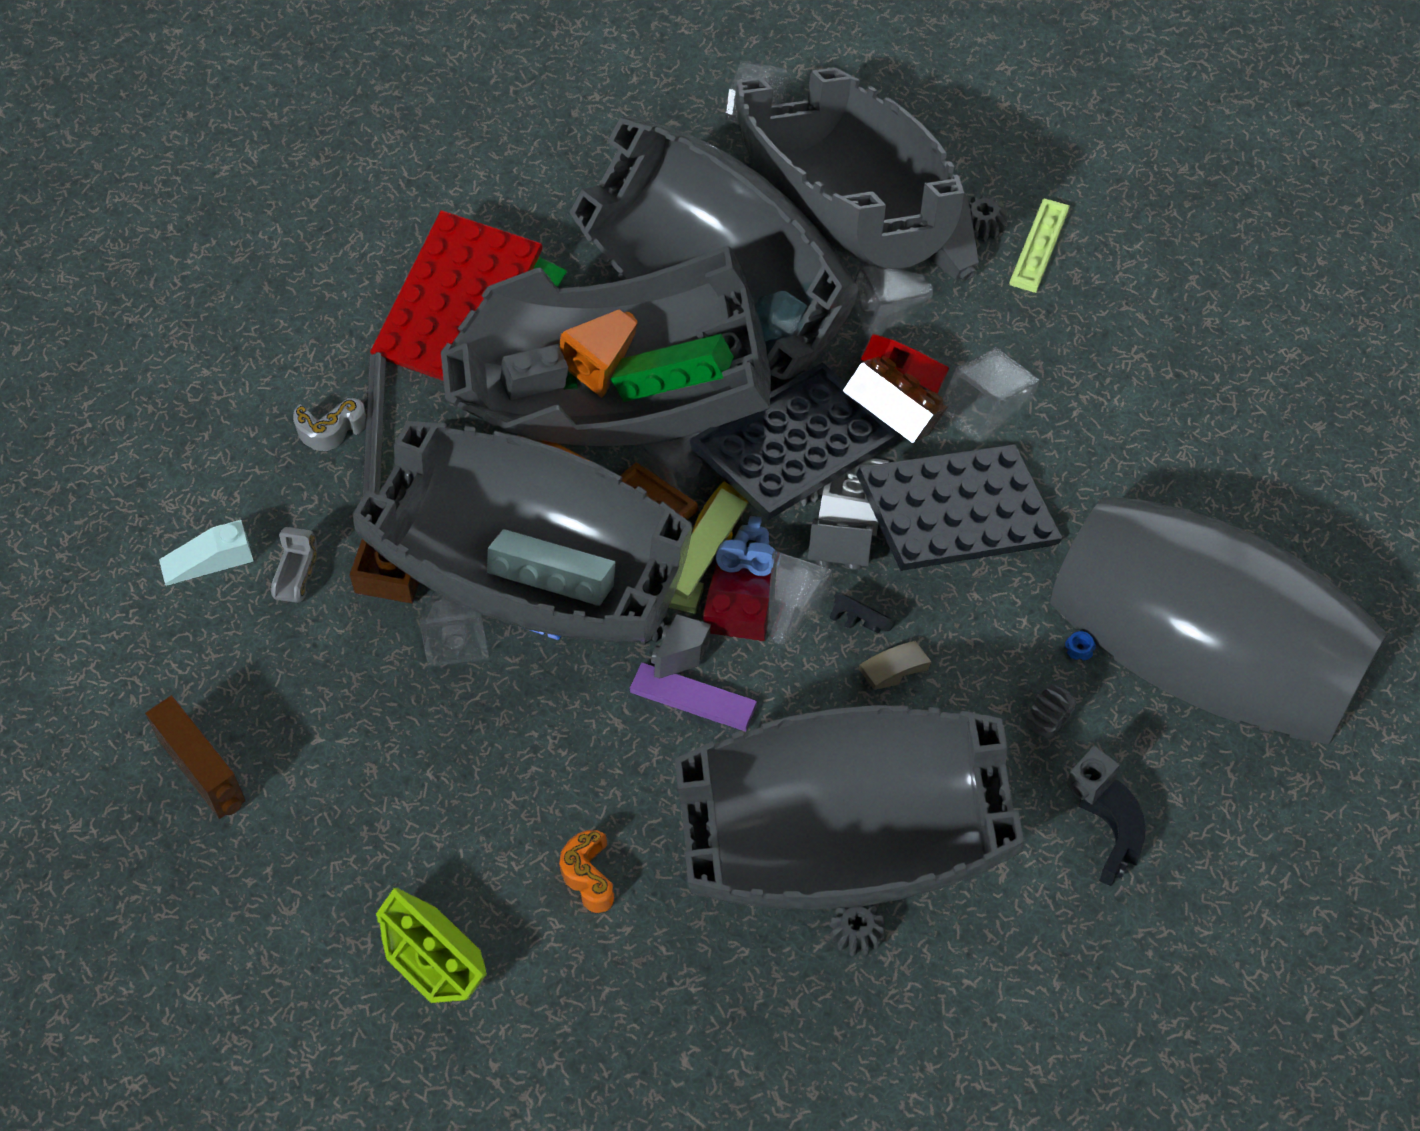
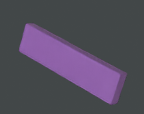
[630,662,757,732]

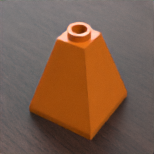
[560,309,638,398]

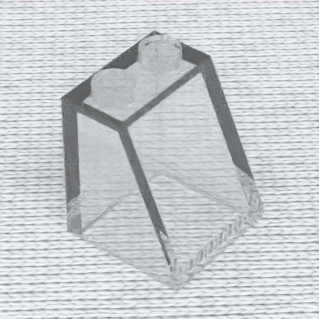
[942,347,1040,445]

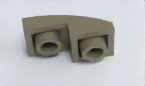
[858,641,931,690]

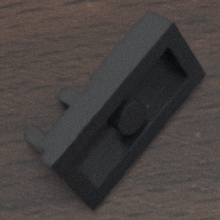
[830,592,896,633]

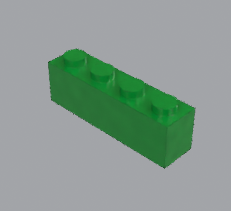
[611,334,734,402]

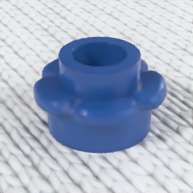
[1065,631,1096,660]

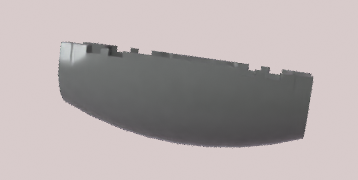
[736,67,964,269]
[569,116,858,380]
[353,421,692,642]
[1050,496,1388,745]
[675,705,1024,910]

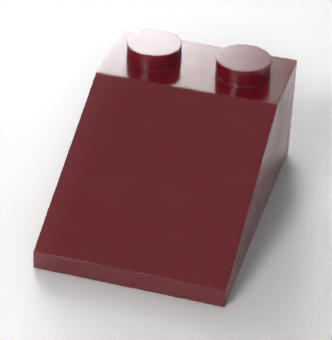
[704,561,779,641]

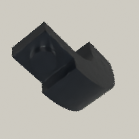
[1078,775,1146,886]

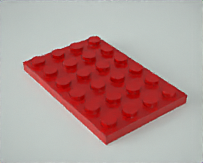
[370,210,543,381]

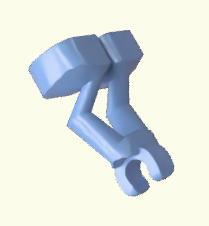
[716,516,776,576]

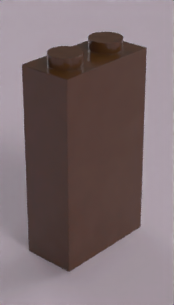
[145,695,246,819]

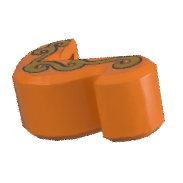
[559,830,614,913]

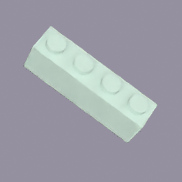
[487,529,615,606]

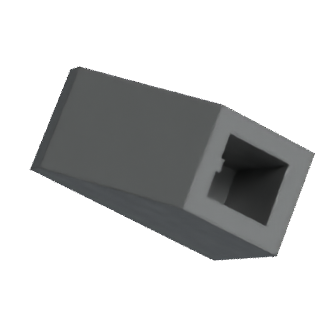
[651,614,711,678]

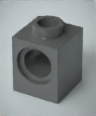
[1067,746,1120,805]

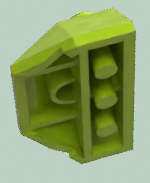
[376,888,487,1003]

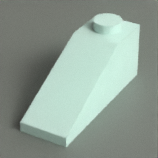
[159,520,253,586]

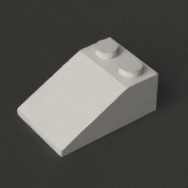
[818,458,889,536]

